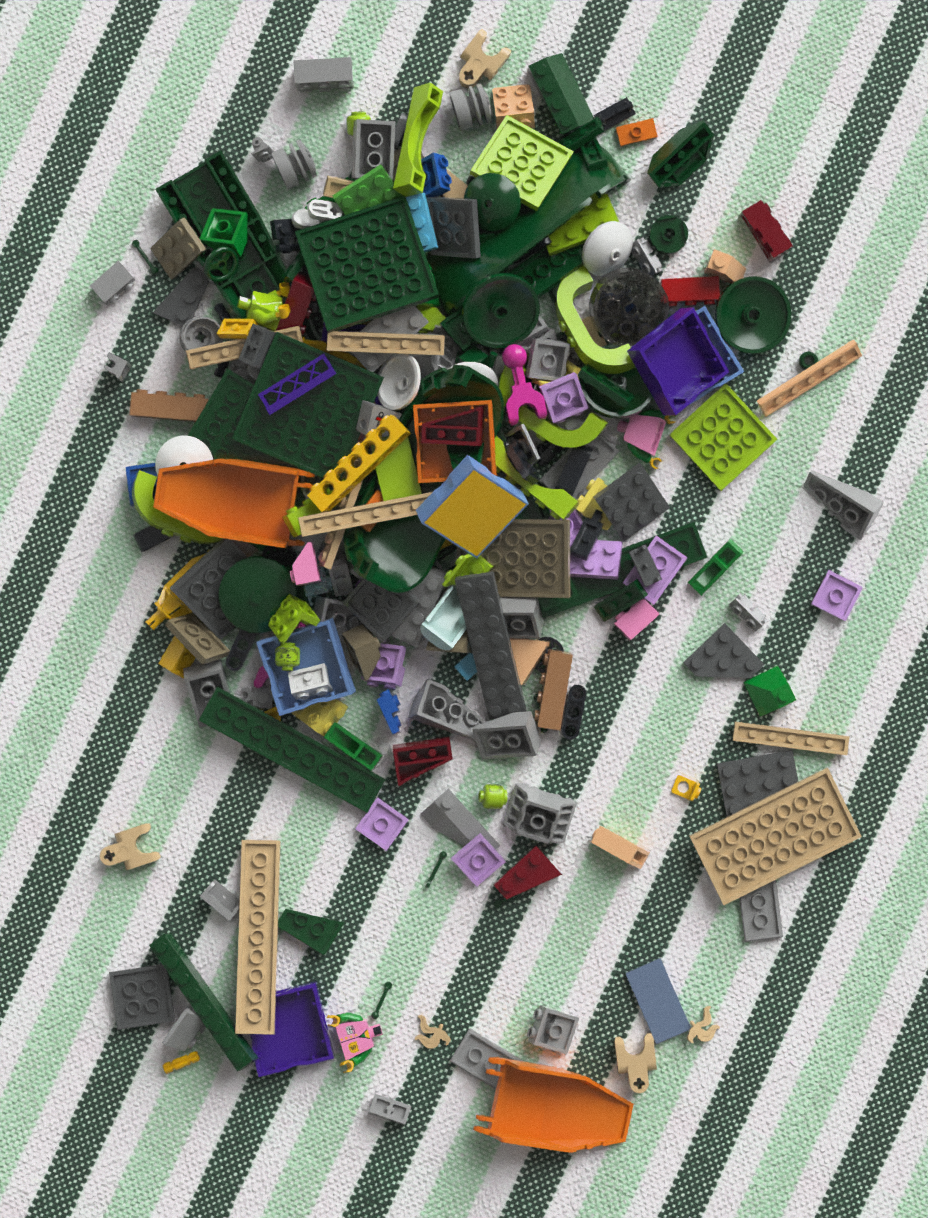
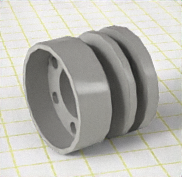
[449,83,492,131]
[271,139,317,190]
[179,317,223,352]

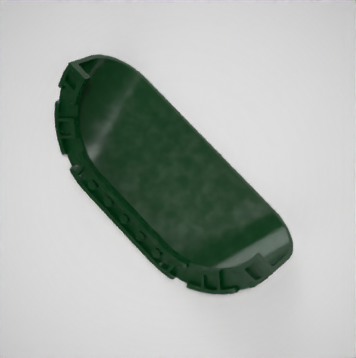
[426,146,631,317]
[343,365,504,593]

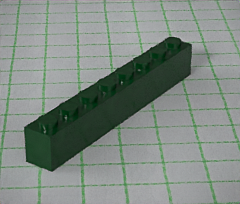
[149,933,258,1072]

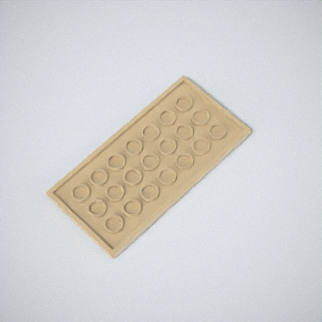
[689,768,862,905]

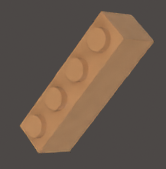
[130,389,209,422]
[533,649,573,730]

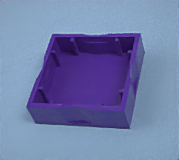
[627,307,729,415]
[250,981,334,1077]

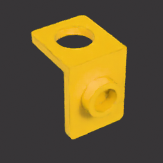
[671,775,701,801]

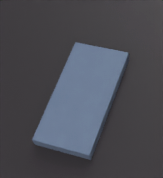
[625,958,691,1044]

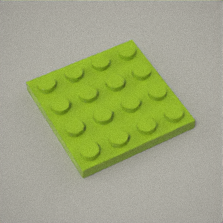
[470,115,574,211]
[546,194,619,256]
[669,383,777,491]

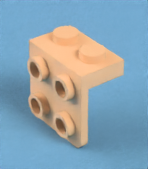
[492,84,535,129]

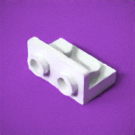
[288,663,333,700]

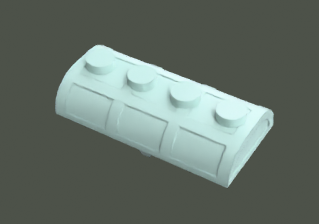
[420,585,467,651]

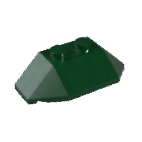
[647,121,714,188]

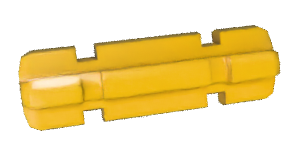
[163,1051,200,1074]

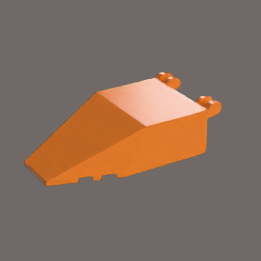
[153,459,315,548]
[473,1057,634,1153]

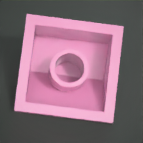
[290,542,321,586]
[614,598,659,641]

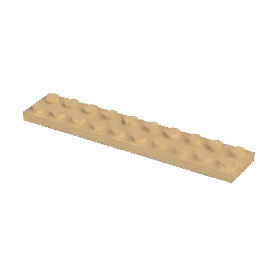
[235,840,281,1035]

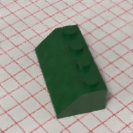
[528,53,594,138]

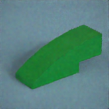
[688,539,744,596]
[324,722,383,771]

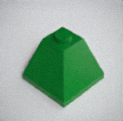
[200,208,247,257]
[743,666,796,717]

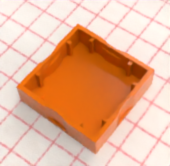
[413,400,497,483]

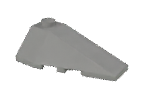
[803,470,884,540]
[408,679,486,740]
[420,788,500,849]

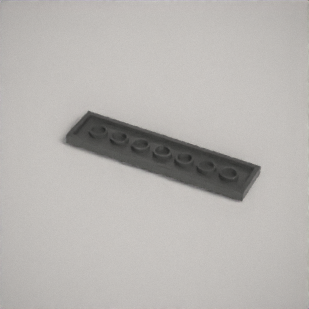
[455,572,527,720]

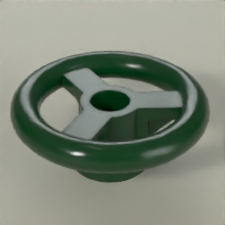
[204,247,238,282]

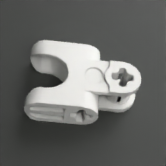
[292,199,345,229]

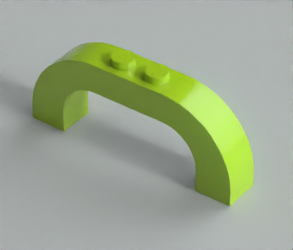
[555,266,635,374]
[499,366,609,448]
[132,470,222,544]

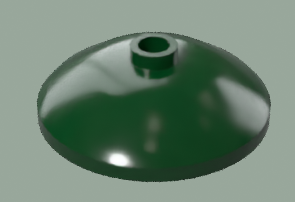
[464,173,521,231]

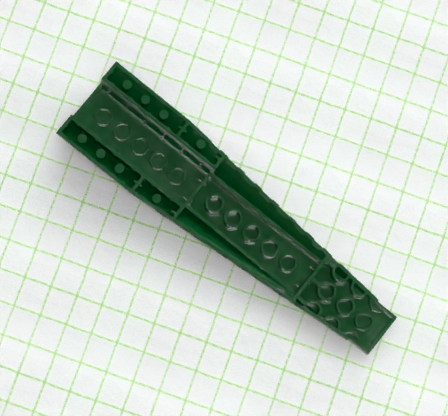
[155,150,321,341]

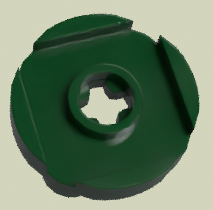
[650,215,688,254]

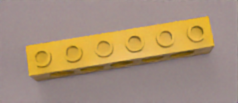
[307,415,411,513]

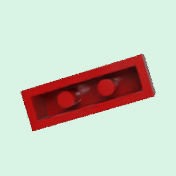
[660,276,720,307]

